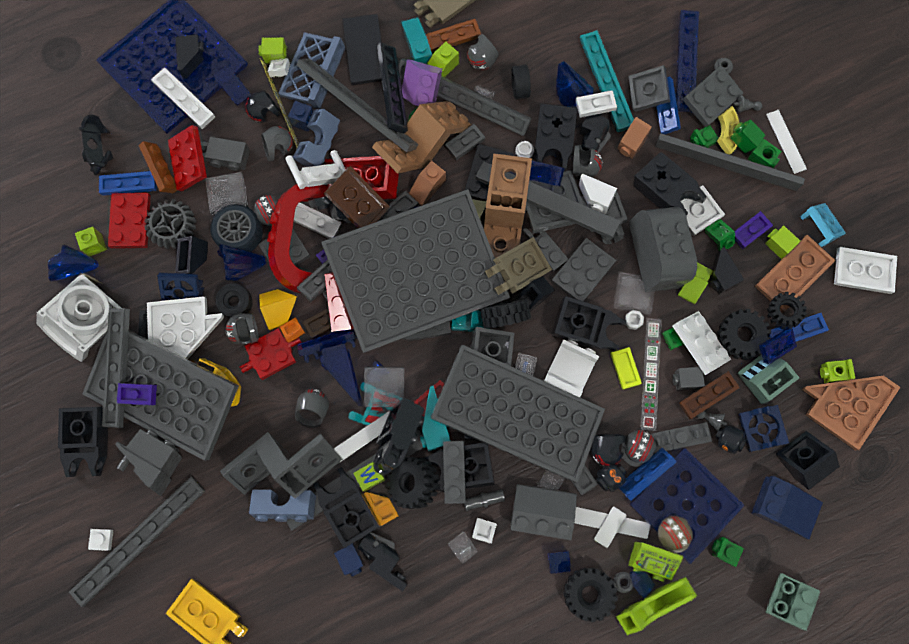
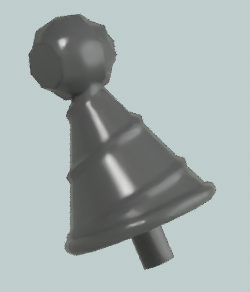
[734,95,763,113]
[697,411,727,431]

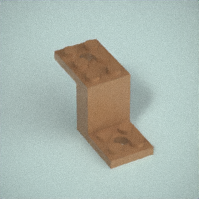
[372,101,471,174]
[484,154,532,258]

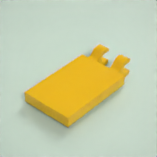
[166,579,249,644]

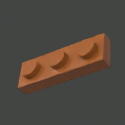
[425,19,481,53]
[139,141,177,193]

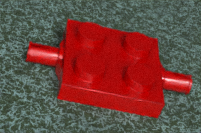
[239,328,302,380]

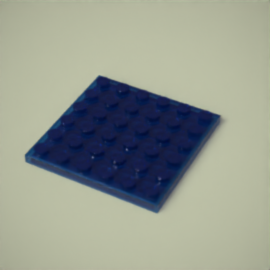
[96,0,248,134]

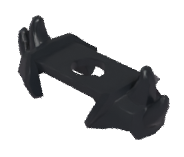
[79,115,114,176]

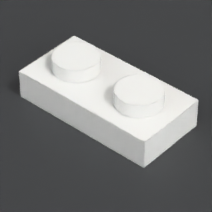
[576,90,617,117]

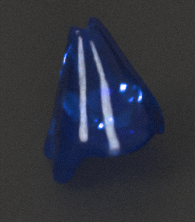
[556,61,594,107]
[217,244,267,281]
[48,245,98,281]

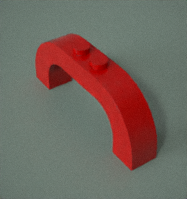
[267,184,328,293]

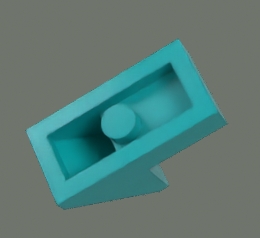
[451,310,490,332]

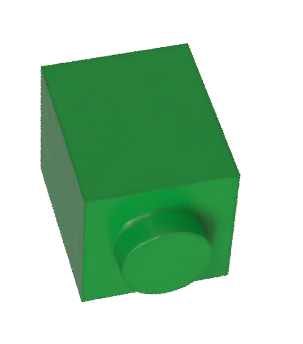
[731,119,765,153]

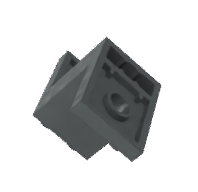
[220,432,342,499]

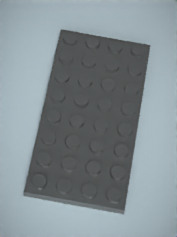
[82,329,239,461]
[430,345,605,483]

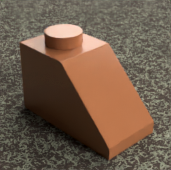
[618,117,652,159]
[409,161,446,206]

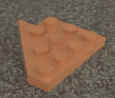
[802,376,900,451]

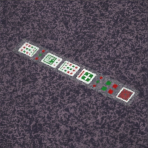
[641,318,662,431]

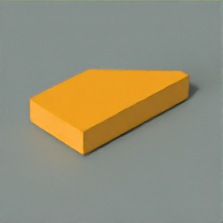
[364,492,399,526]

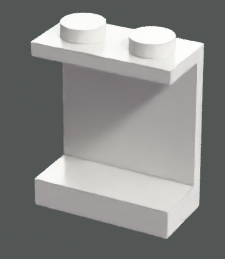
[544,339,599,397]

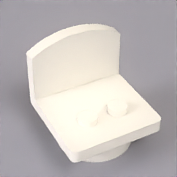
[36,275,122,362]

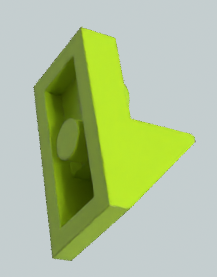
[678,262,713,304]

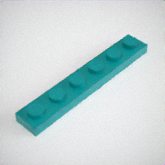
[580,30,634,133]

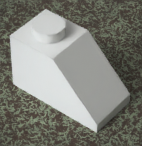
[579,174,617,214]

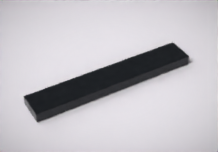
[377,42,408,134]

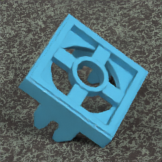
[800,203,846,247]

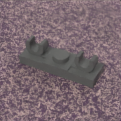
[651,422,712,454]

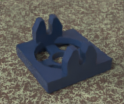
[157,273,204,301]
[738,405,789,452]

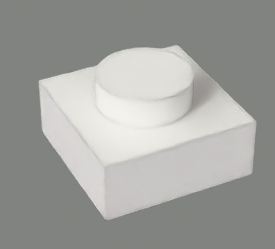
[268,58,290,77]
[472,518,497,543]
[88,529,114,550]

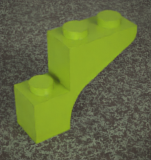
[616,577,697,635]

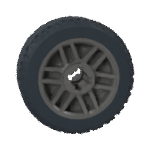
[210,204,263,256]

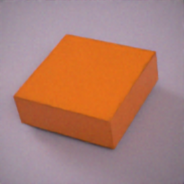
[279,317,305,343]

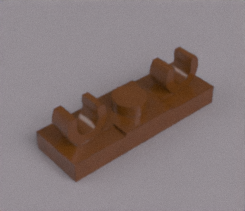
[679,371,740,419]

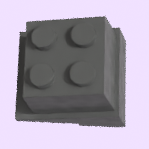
[115,429,182,496]

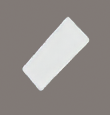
[594,507,626,548]

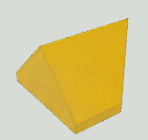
[259,289,297,330]

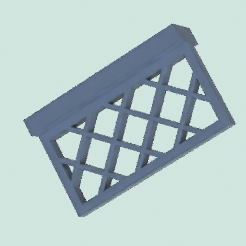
[278,33,346,109]

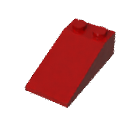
[324,156,399,199]

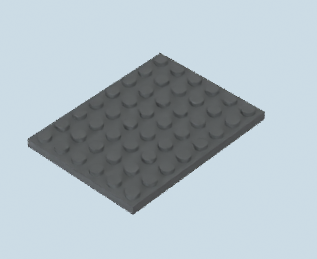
[321,189,510,353]

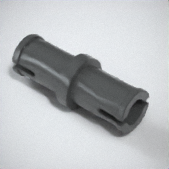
[464,489,505,511]

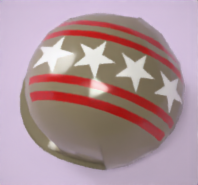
[658,516,693,553]

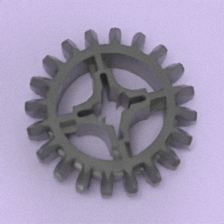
[144,199,197,249]

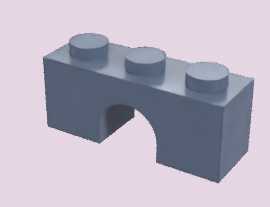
[293,109,340,167]
[249,490,316,522]

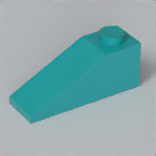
[401,17,432,64]
[420,386,450,451]

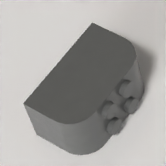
[628,207,697,292]

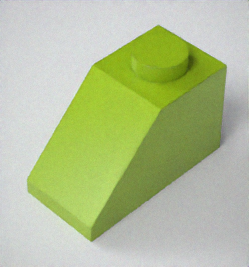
[427,42,459,78]

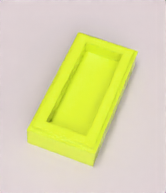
[610,347,642,390]

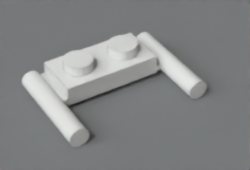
[285,150,346,189]

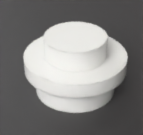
[516,141,534,158]

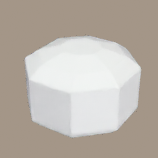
[625,310,644,330]

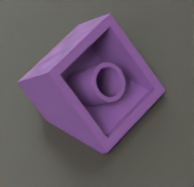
[402,59,443,106]

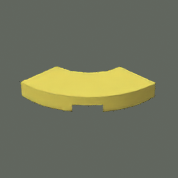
[717,106,740,155]

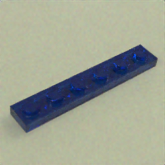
[676,10,699,112]

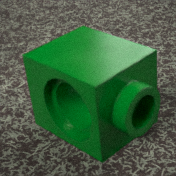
[747,138,782,168]

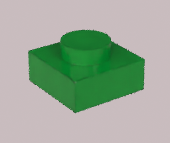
[662,328,684,351]

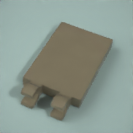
[414,0,476,28]
[485,237,552,295]

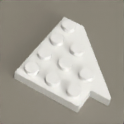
[147,297,224,359]

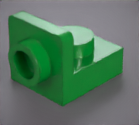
[690,125,719,148]
[705,219,735,251]
[711,537,744,567]

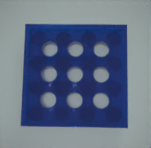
[630,448,745,564]

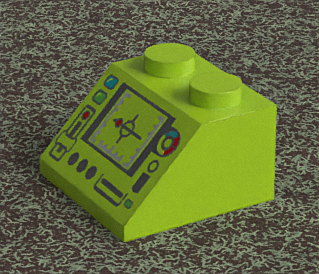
[628,542,683,582]

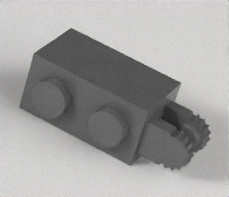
[200,137,250,171]

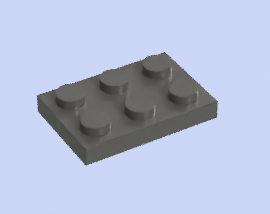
[682,65,743,127]
[551,238,616,302]

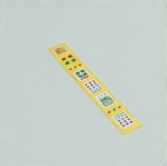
[260,59,299,147]

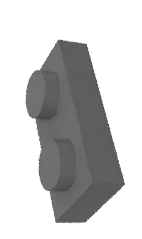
[445,124,485,161]

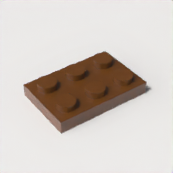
[323,166,390,229]

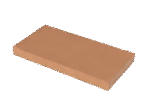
[755,235,836,313]

